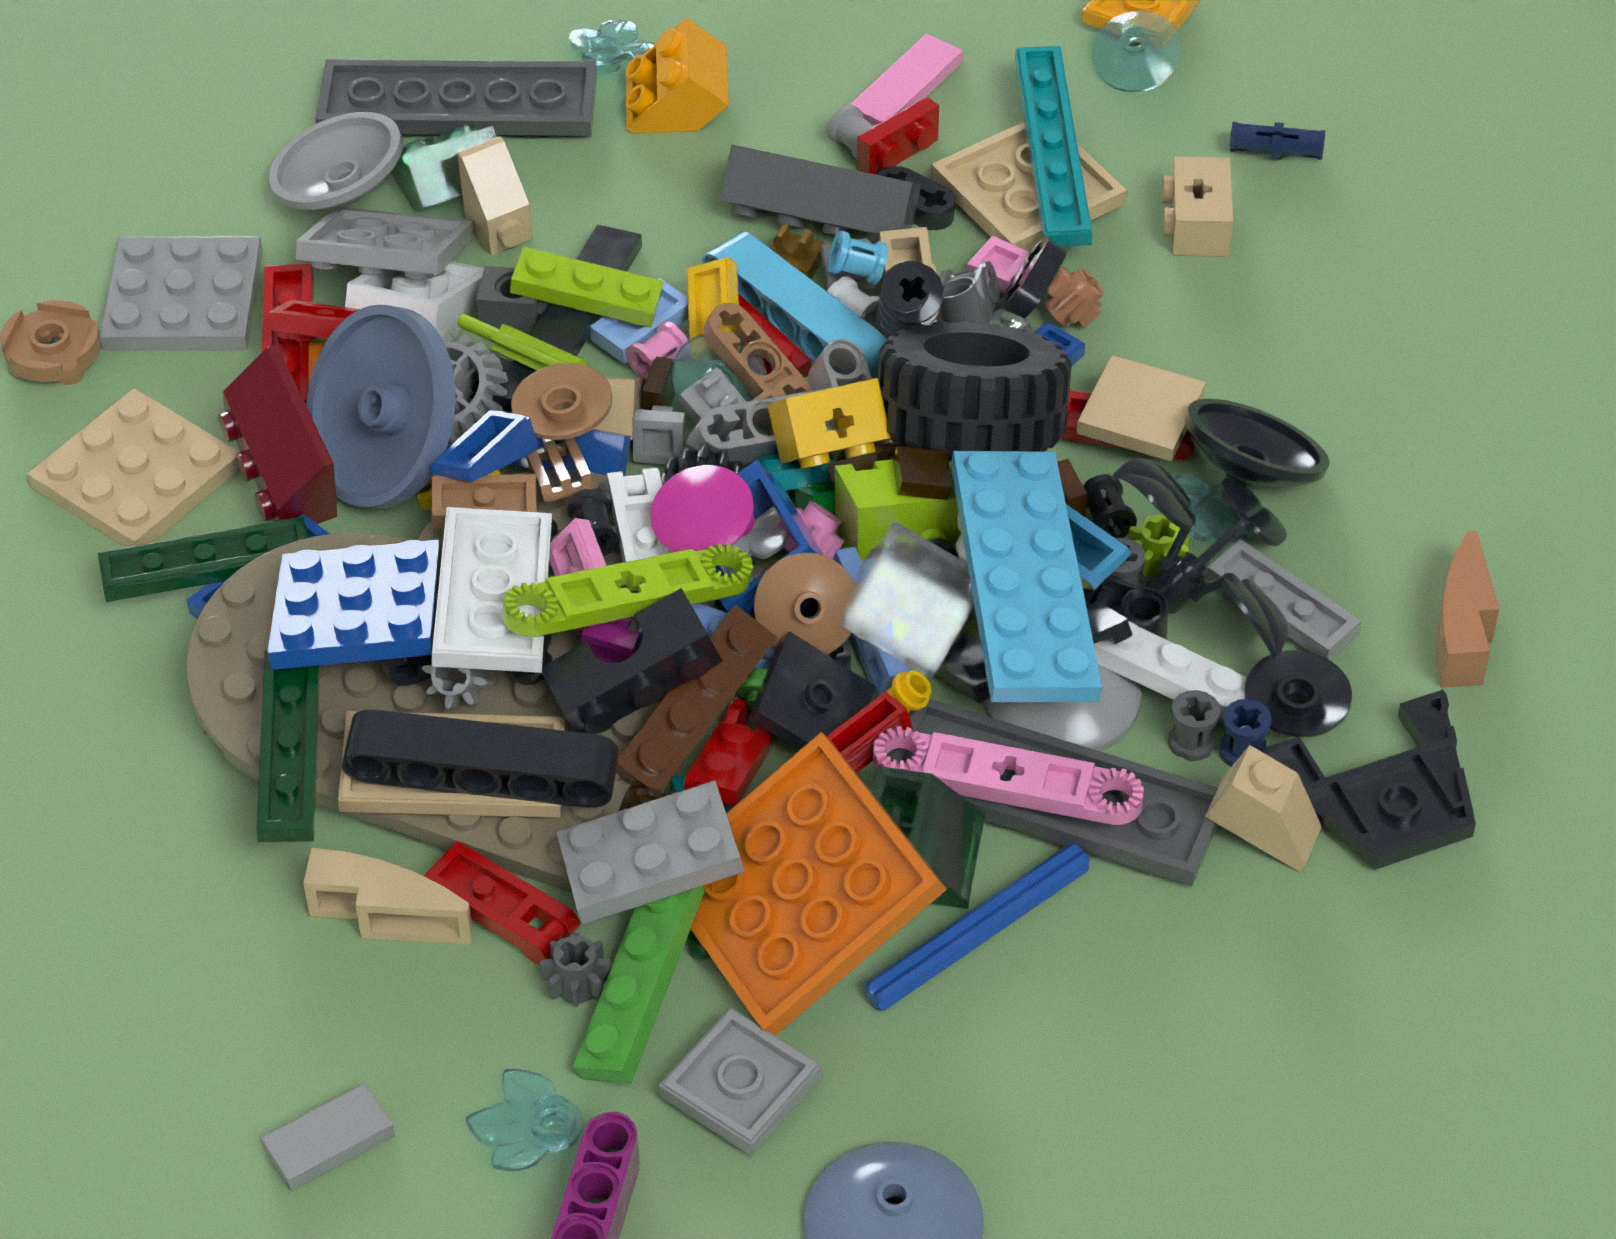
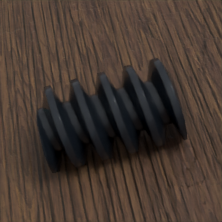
[875,261,944,339]

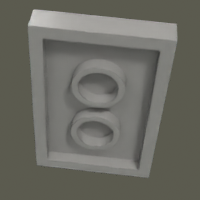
[557,781,745,924]

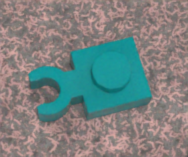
[747,453,837,490]

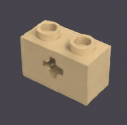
[1162,156,1233,257]

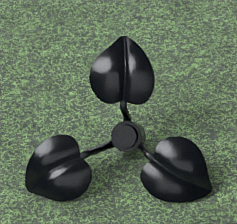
[1113,458,1289,660]

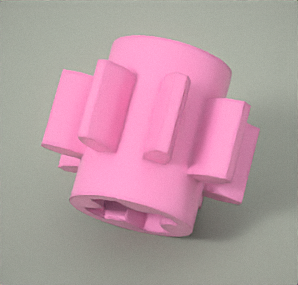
[778,501,845,559]

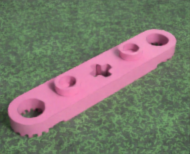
[873,726,1144,825]

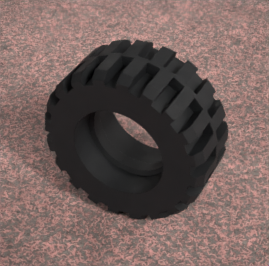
[878,321,1072,457]

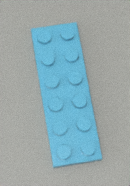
[951,451,1102,702]

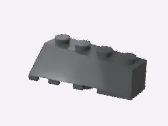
[720,144,921,244]

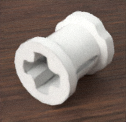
[827,276,879,328]

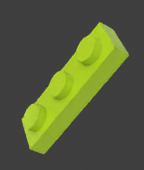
[510,246,664,328]

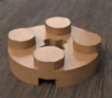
[0,300,101,385]

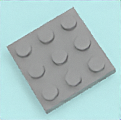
[296,207,473,279]
[100,236,263,351]

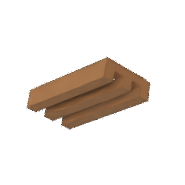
[525,438,594,503]

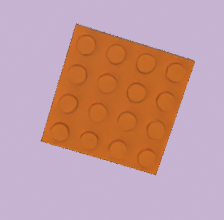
[691,732,947,1036]

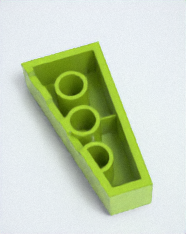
[835,460,962,566]

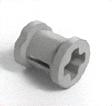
[827,104,876,159]

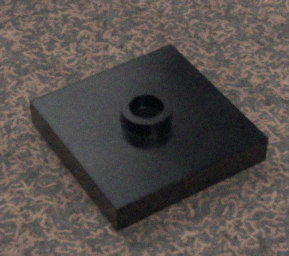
[748,631,876,751]

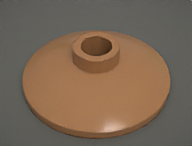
[511,363,613,440]
[754,553,859,654]

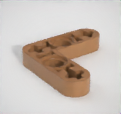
[703,303,812,467]

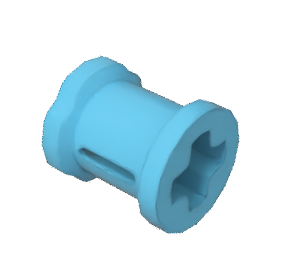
[828,230,888,285]

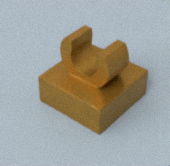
[770,224,825,279]

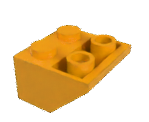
[625,18,729,133]

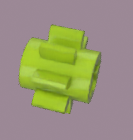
[1129,515,1190,577]

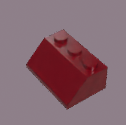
[218,344,338,524]

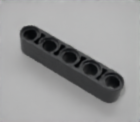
[342,710,619,808]

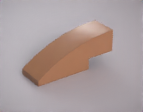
[1436,531,1500,688]

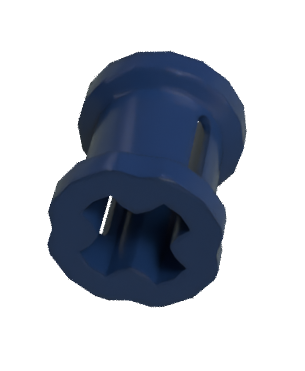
[1219,699,1272,767]

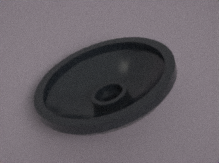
[1185,399,1330,488]

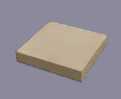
[1077,355,1206,462]

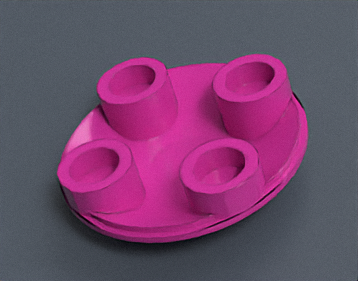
[650,465,755,552]

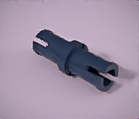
[1230,121,1326,160]

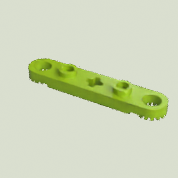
[502,543,753,637]

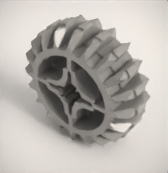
[442,331,508,450]

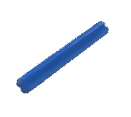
[865,843,1090,1011]

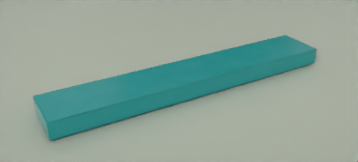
[1015,46,1093,247]

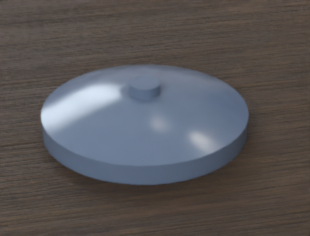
[306,304,456,509]

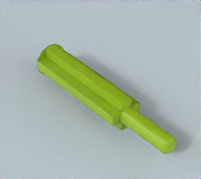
[457,314,588,371]

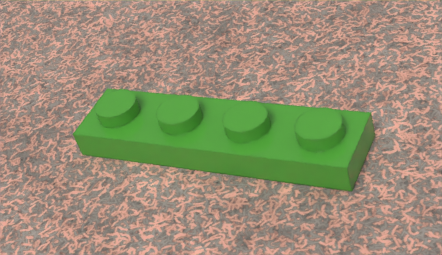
[573,886,705,1084]

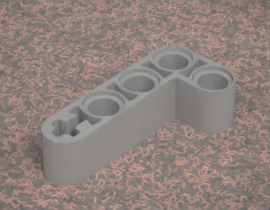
[686,339,872,464]

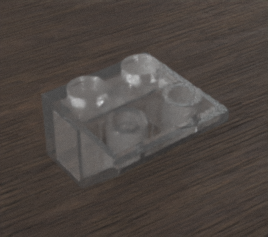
[839,521,974,678]

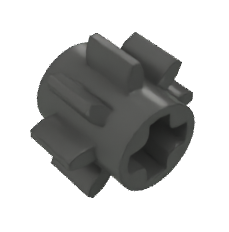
[540,933,612,1007]

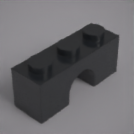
[542,588,723,734]

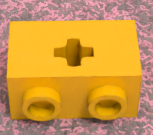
[767,378,891,469]

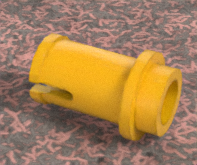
[869,670,932,714]

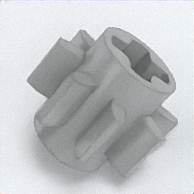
[422,665,494,709]

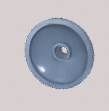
[804,1142,984,1239]

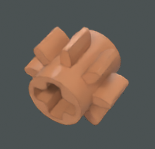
[1044,267,1104,327]

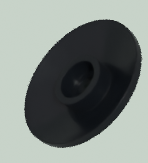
[1244,650,1352,737]

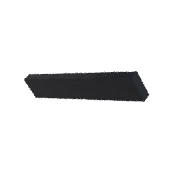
[493,224,642,412]

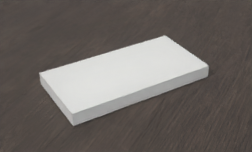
[432,507,552,673]

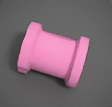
[626,321,691,379]

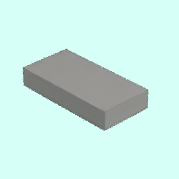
[261,1083,395,1191]

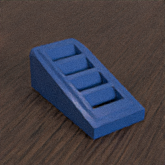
[430,410,538,482]

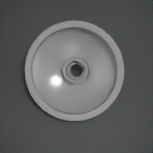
[269,112,403,211]
[983,664,1142,752]

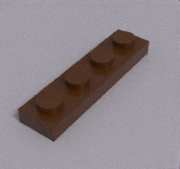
[616,604,777,791]

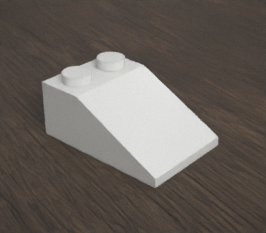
[345,261,484,339]

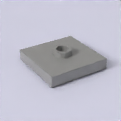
[659,1008,822,1156]

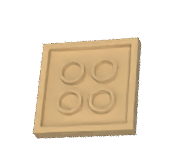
[931,122,1127,251]
[27,388,240,548]

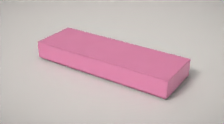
[849,33,963,125]

